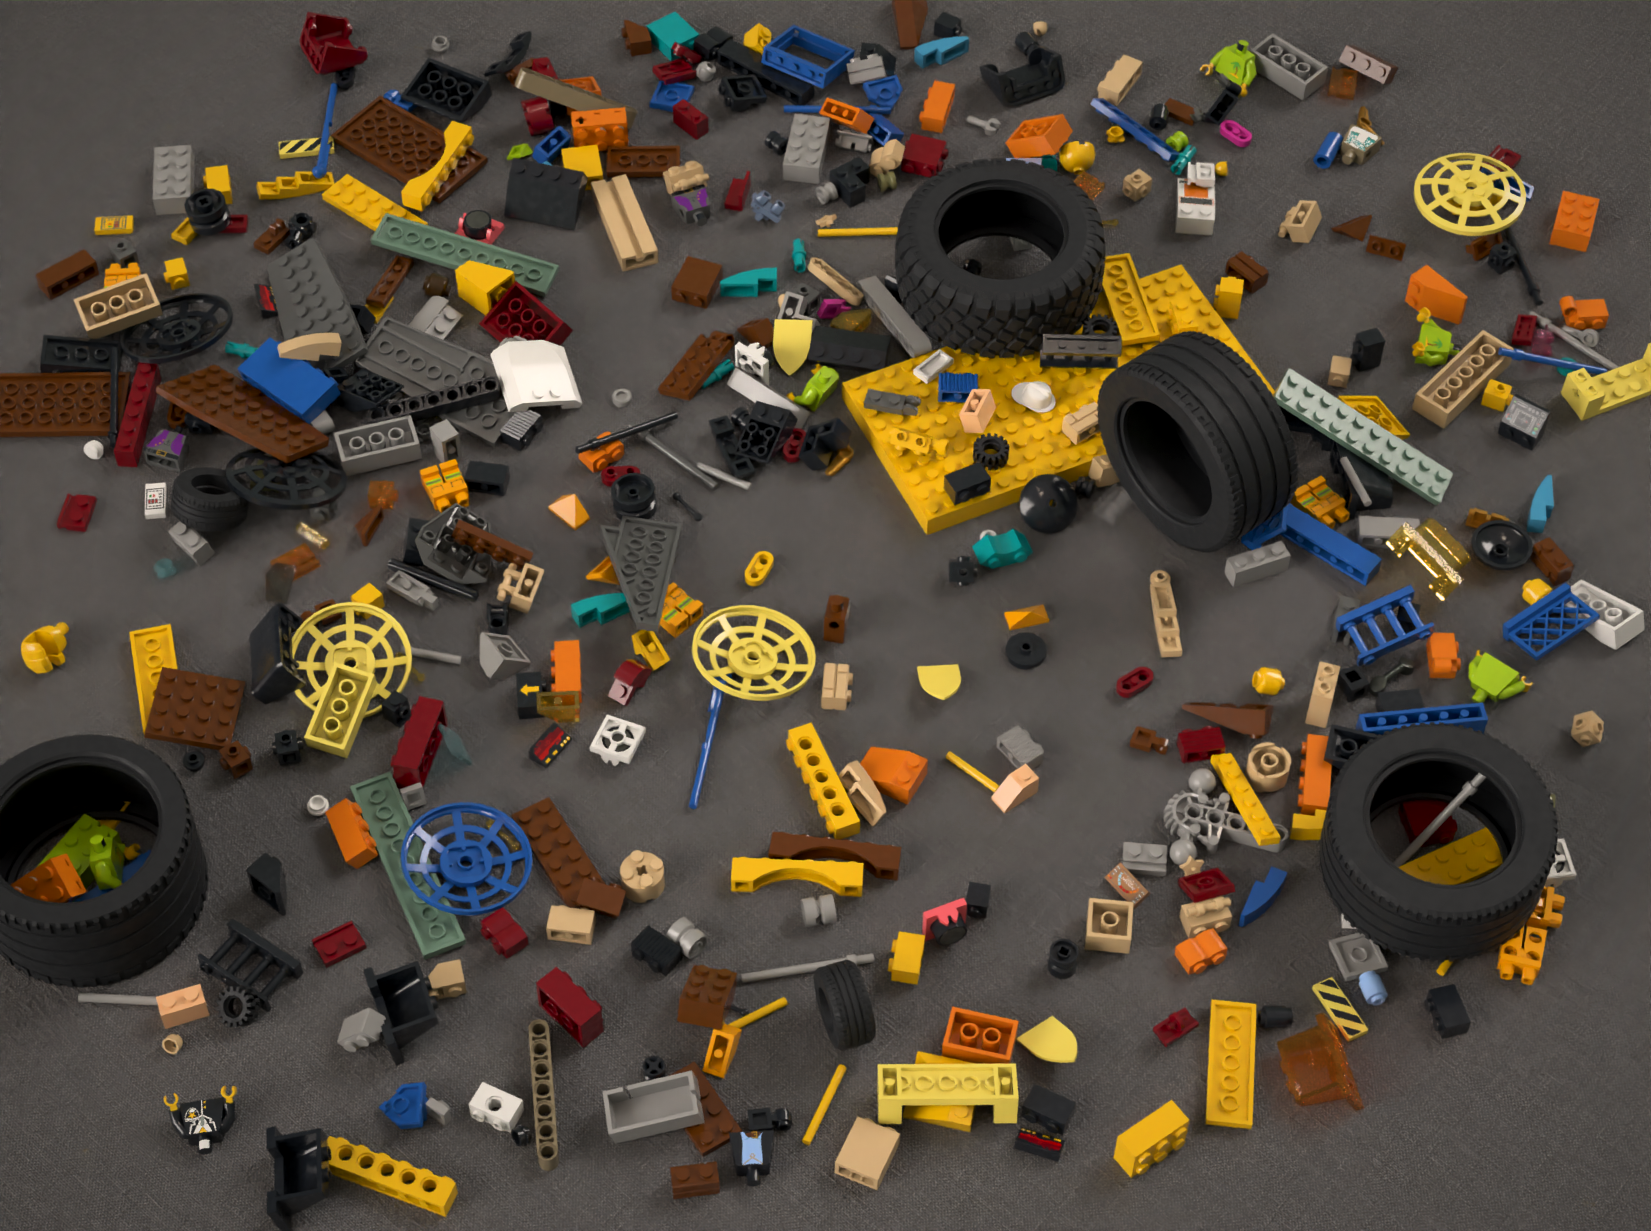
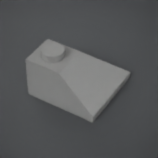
[480,632,531,679]

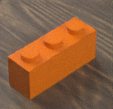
[919,80,955,133]
[819,97,874,134]
[551,640,582,704]
[325,798,378,869]

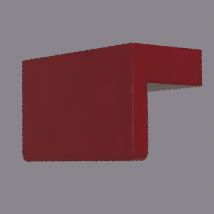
[724,171,751,211]

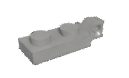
[386,570,439,611]

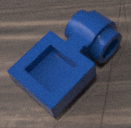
[384,89,417,112]

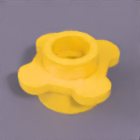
[1106,126,1125,143]

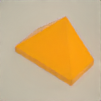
[548,494,590,531]
[586,556,620,585]
[1004,604,1049,630]

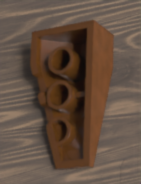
[891,0,928,50]
[1182,702,1273,739]

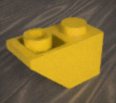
[743,23,772,55]

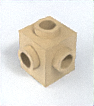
[1122,169,1152,202]
[1571,710,1604,747]

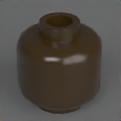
[422,273,451,297]

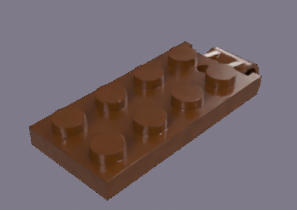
[658,331,734,401]

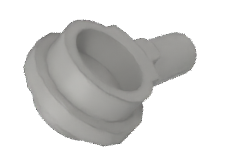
[1562,325,1599,348]

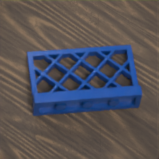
[1241,504,1289,550]
[1503,583,1600,661]

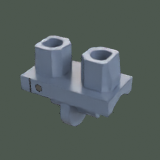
[751,190,785,223]

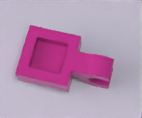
[817,299,851,319]

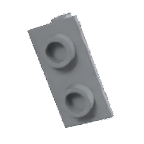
[835,129,874,153]

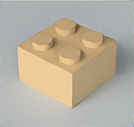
[1085,898,1133,954]

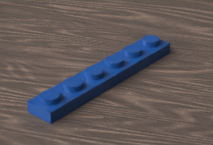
[1091,98,1180,162]

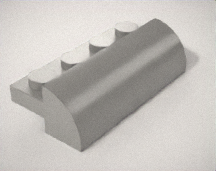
[408,296,463,340]

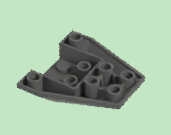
[415,503,492,584]

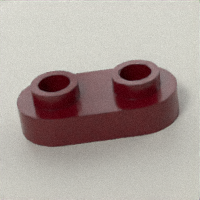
[671,42,703,65]
[783,428,806,463]
[601,466,641,487]
[1116,666,1154,698]

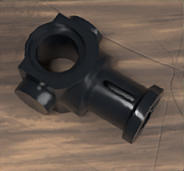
[285,213,317,250]

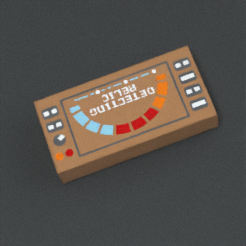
[1105,863,1150,909]

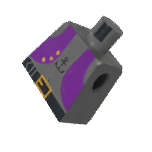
[671,184,710,226]
[143,426,189,472]

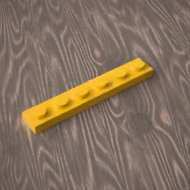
[1210,753,1281,846]

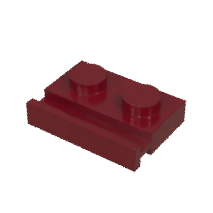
[652,58,696,85]
[1480,145,1522,172]
[56,493,97,532]
[312,920,367,968]

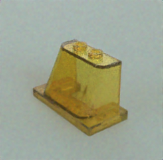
[1386,518,1471,601]

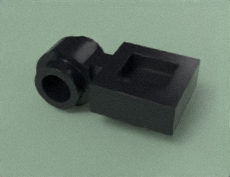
[747,1107,793,1132]

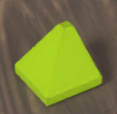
[507,143,533,160]

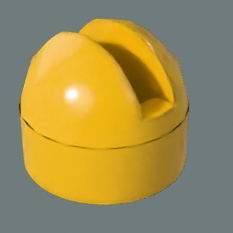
[1215,161,1228,176]

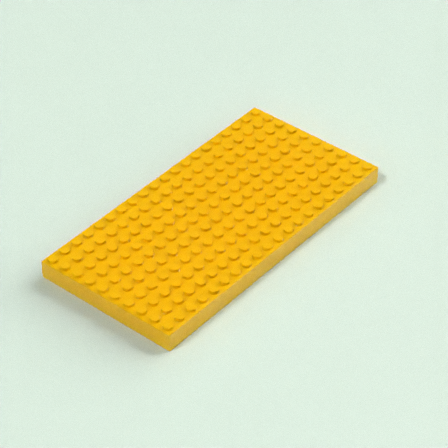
[842,264,1275,535]

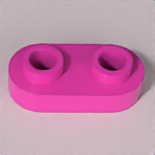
[1220,120,1252,147]

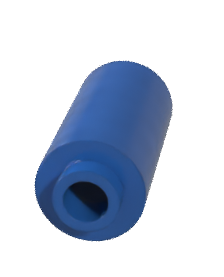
[1314,132,1343,169]

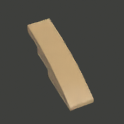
[1150,583,1182,658]

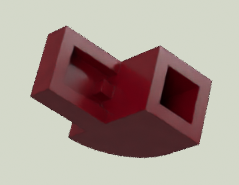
[608,659,652,706]

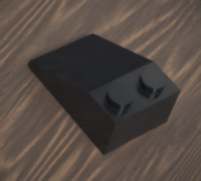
[1324,724,1377,770]

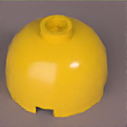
[1058,141,1095,175]

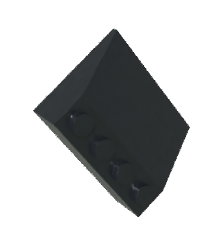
[401,57,493,123]
[504,158,588,231]

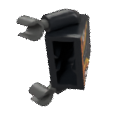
[1190,73,1242,126]

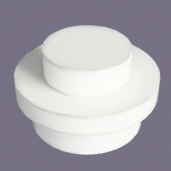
[84,440,104,459]
[307,795,329,816]

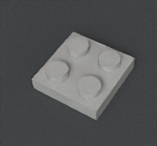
[1329,933,1388,982]

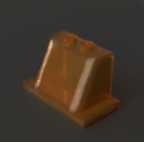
[1277,1012,1364,1111]

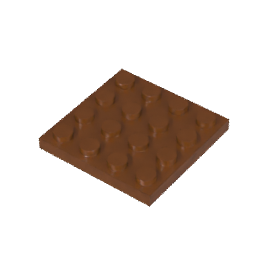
[144,667,246,750]

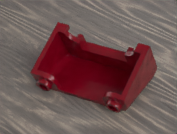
[300,12,368,75]

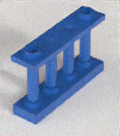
[1336,585,1434,667]

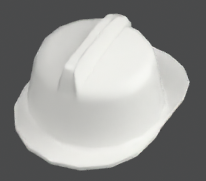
[1012,381,1056,413]

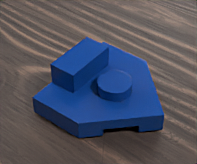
[863,75,903,111]
[379,1082,428,1129]

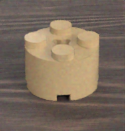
[1245,742,1291,793]
[620,850,665,903]

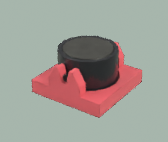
[454,210,505,245]
[922,898,968,946]

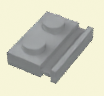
[1122,842,1167,876]

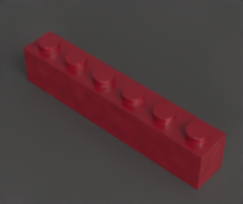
[114,362,161,467]

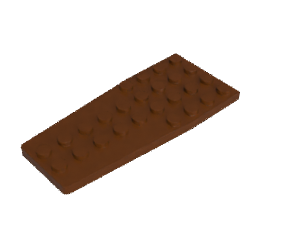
[156,365,329,463]

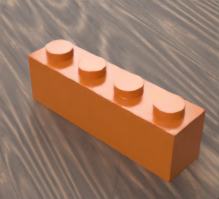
[1297,734,1332,816]

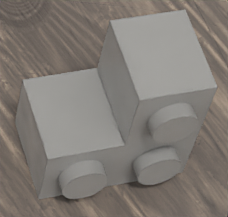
[777,291,820,339]

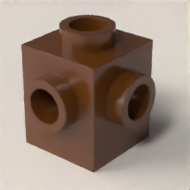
[219,740,253,779]

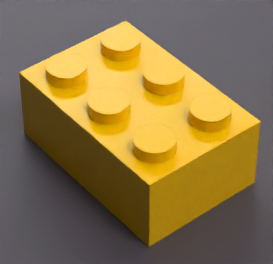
[1114,1100,1190,1178]

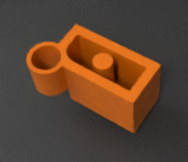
[1559,296,1609,330]
[1426,632,1461,679]

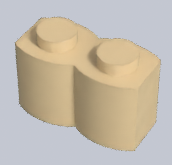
[869,139,905,178]

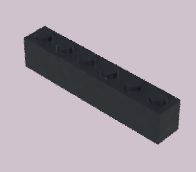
[718,39,815,105]

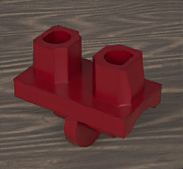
[1153,1007,1199,1047]

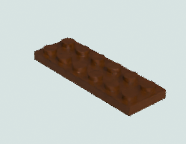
[511,797,605,909]

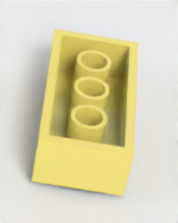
[304,662,377,758]

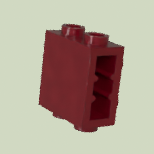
[901,134,949,178]
[1398,800,1458,847]

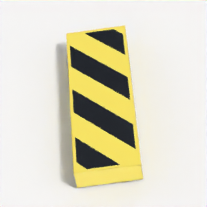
[279,137,335,159]
[1312,977,1368,1042]

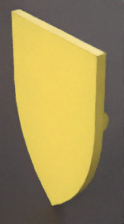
[773,319,813,376]
[917,664,961,700]
[1016,1016,1078,1063]

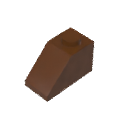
[737,317,774,348]

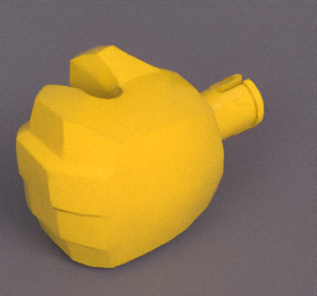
[21,622,69,674]

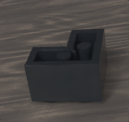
[829,157,870,208]
[798,417,852,471]

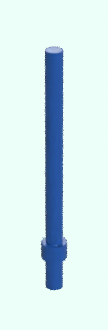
[784,105,891,114]
[1498,347,1607,375]

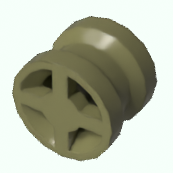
[877,171,897,192]

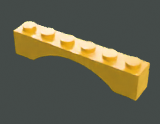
[401,121,474,212]
[731,857,863,897]

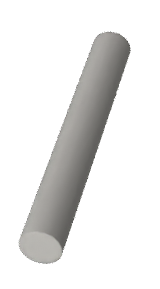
[1340,457,1372,506]
[696,462,752,491]
[400,646,463,665]

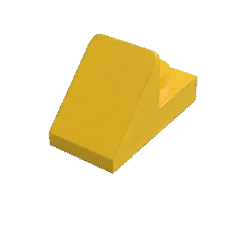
[632,629,670,671]

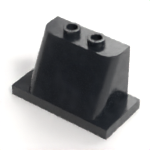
[1329,440,1393,520]
[363,961,439,1066]
[266,1126,332,1231]

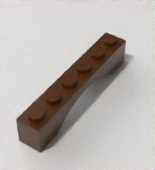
[769,831,902,881]

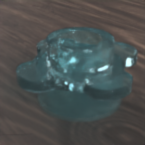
[153,558,177,579]

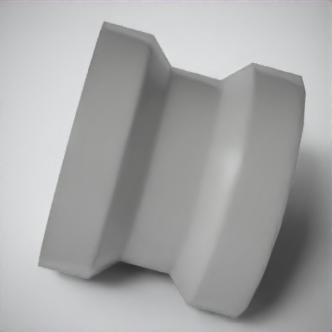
[816,182,838,204]

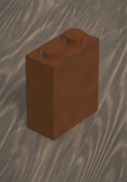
[671,256,723,309]

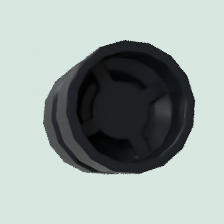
[1048,939,1079,979]

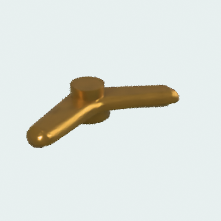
[1356,106,1384,145]
[825,444,854,476]

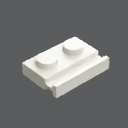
[1187,162,1215,188]

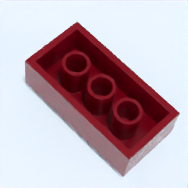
[391,696,448,789]

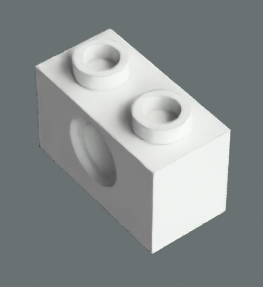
[469,1082,524,1133]

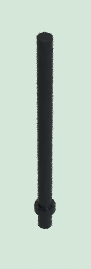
[108,347,119,448]

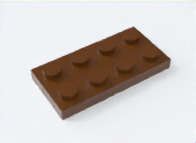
[607,146,680,177]
[451,519,534,570]
[669,1061,742,1157]

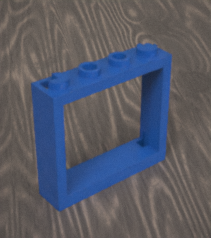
[761,25,855,89]

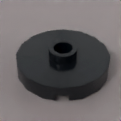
[1005,632,1047,670]

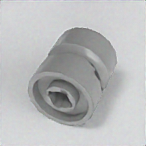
[801,894,837,927]
[666,917,708,959]

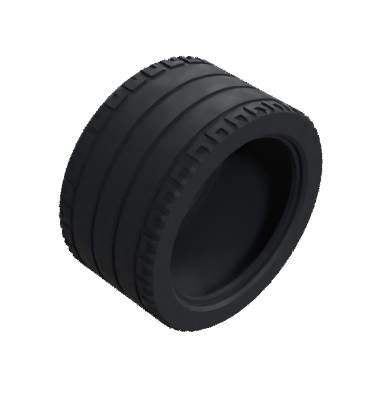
[0,734,208,988]

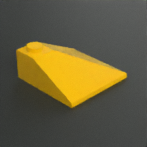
[1337,396,1410,440]
[903,1051,976,1132]

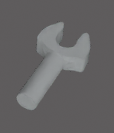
[967,116,1000,136]

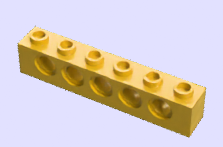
[786,722,860,840]
[327,1136,458,1217]

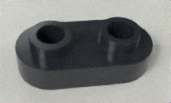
[335,66,355,89]

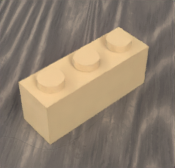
[1097,55,1143,106]

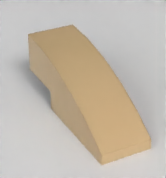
[277,333,342,361]
[838,760,886,827]

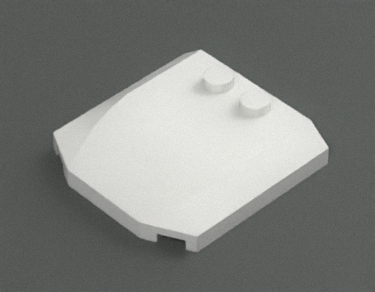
[491,340,582,412]

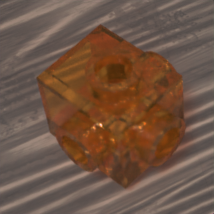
[368,480,399,510]

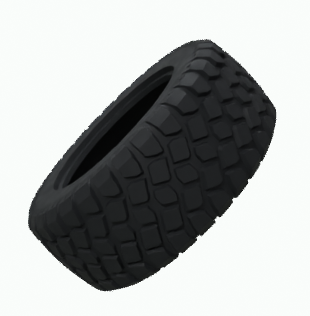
[895,158,1106,358]

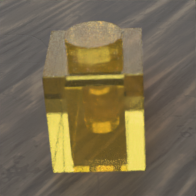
[830,309,872,332]
[536,691,580,723]

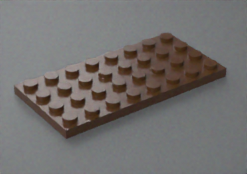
[331,96,488,204]
[0,372,131,437]

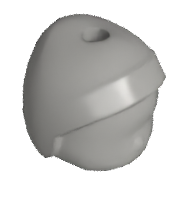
[696,61,716,82]

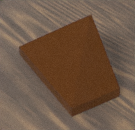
[1332,215,1372,242]
[354,504,385,547]

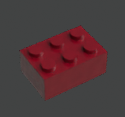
[536,967,604,1048]

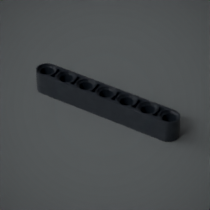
[367,376,502,424]

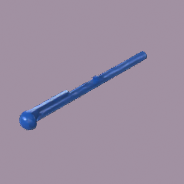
[312,83,338,179]
[689,673,732,809]

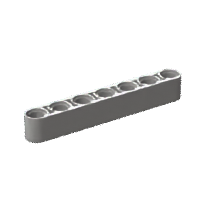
[857,276,932,358]

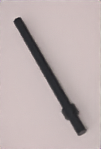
[1504,227,1543,306]
[575,411,678,454]

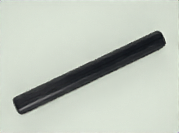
[387,558,479,602]

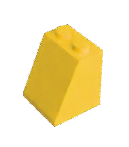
[455,260,515,316]

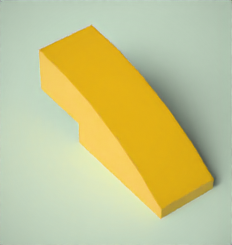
[1290,809,1326,840]

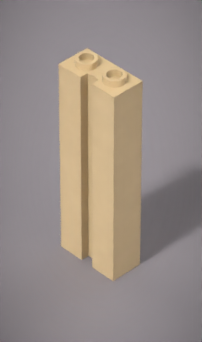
[591,174,658,271]

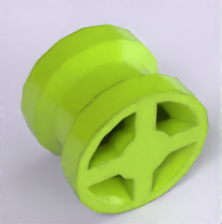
[1165,131,1189,152]

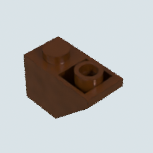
[621,20,652,57]

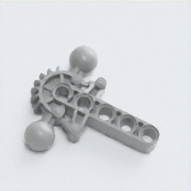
[1163,768,1288,866]

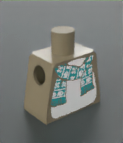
[1340,124,1382,165]

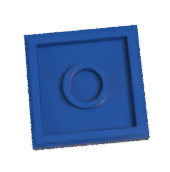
[650,80,694,112]

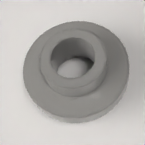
[432,36,449,52]

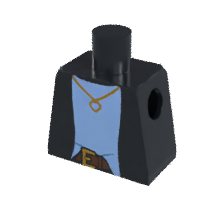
[729,1130,774,1187]

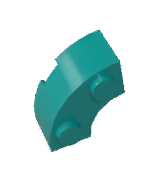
[972,529,1033,569]

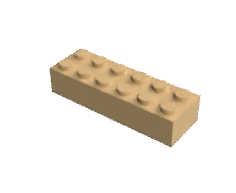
[1412,330,1514,429]

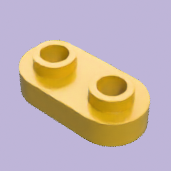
[744,551,774,586]

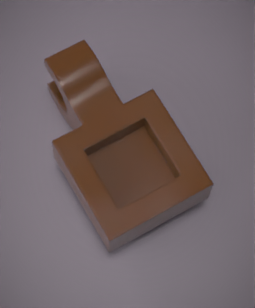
[1130,726,1169,755]

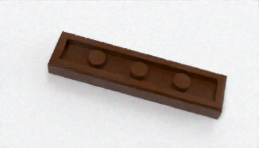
[366,255,414,309]

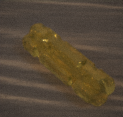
[296,522,330,549]

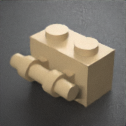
[663,161,709,195]
[1278,200,1322,243]
[497,563,544,614]
[1179,895,1232,938]

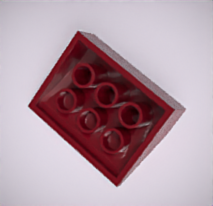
[479,281,574,346]

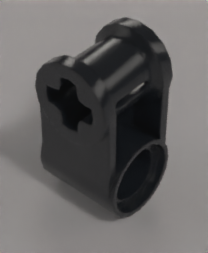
[487,602,509,635]

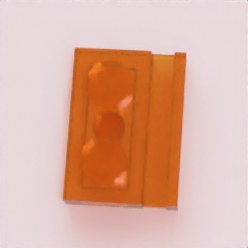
[1328,67,1358,100]
[1073,171,1105,200]
[270,543,321,585]

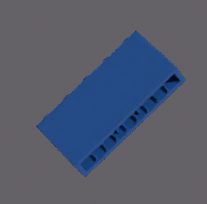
[237,338,341,424]

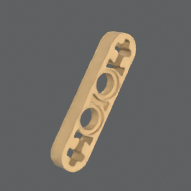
[807,257,864,306]

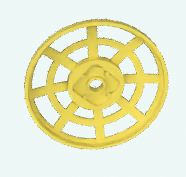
[1414,153,1526,236]
[292,602,412,718]
[692,605,816,701]

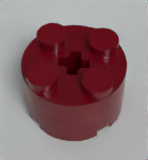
[521,96,555,136]

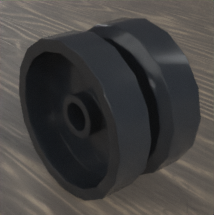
[184,188,231,236]
[611,473,657,520]

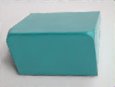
[1039,155,1057,171]

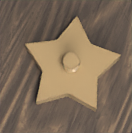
[816,214,837,228]
[1179,855,1204,876]

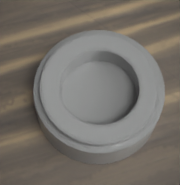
[612,389,632,408]

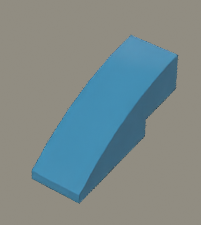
[914,36,969,69]
[1527,475,1554,533]

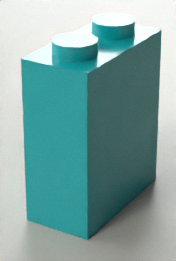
[647,11,699,61]

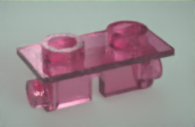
[1531,324,1554,365]

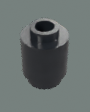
[1015,32,1039,56]
[1149,103,1169,130]
[1258,1005,1293,1028]

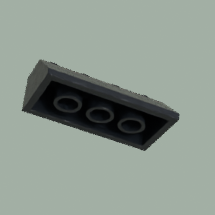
[808,326,891,372]

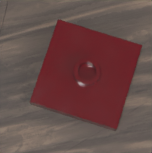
[1178,868,1235,903]

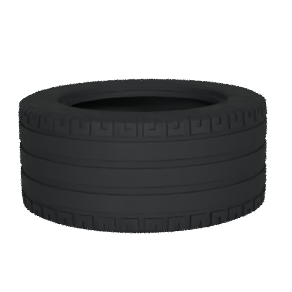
[1097,331,1298,553]
[1319,722,1558,962]

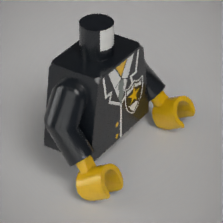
[164,1086,237,1155]

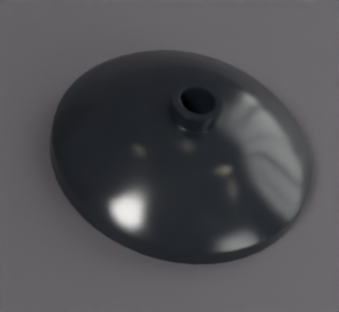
[1019,474,1078,534]
[1471,520,1533,570]

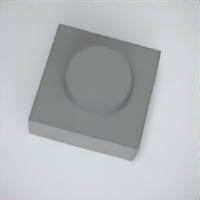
[400,783,427,810]
[426,1097,452,1126]

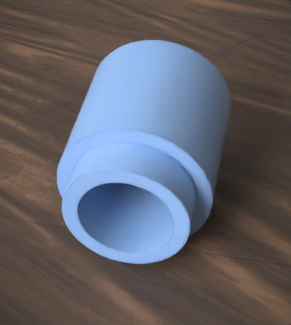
[1359,971,1388,1006]

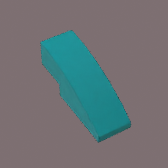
[720,268,777,297]
[571,593,631,628]

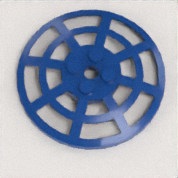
[401,802,533,915]

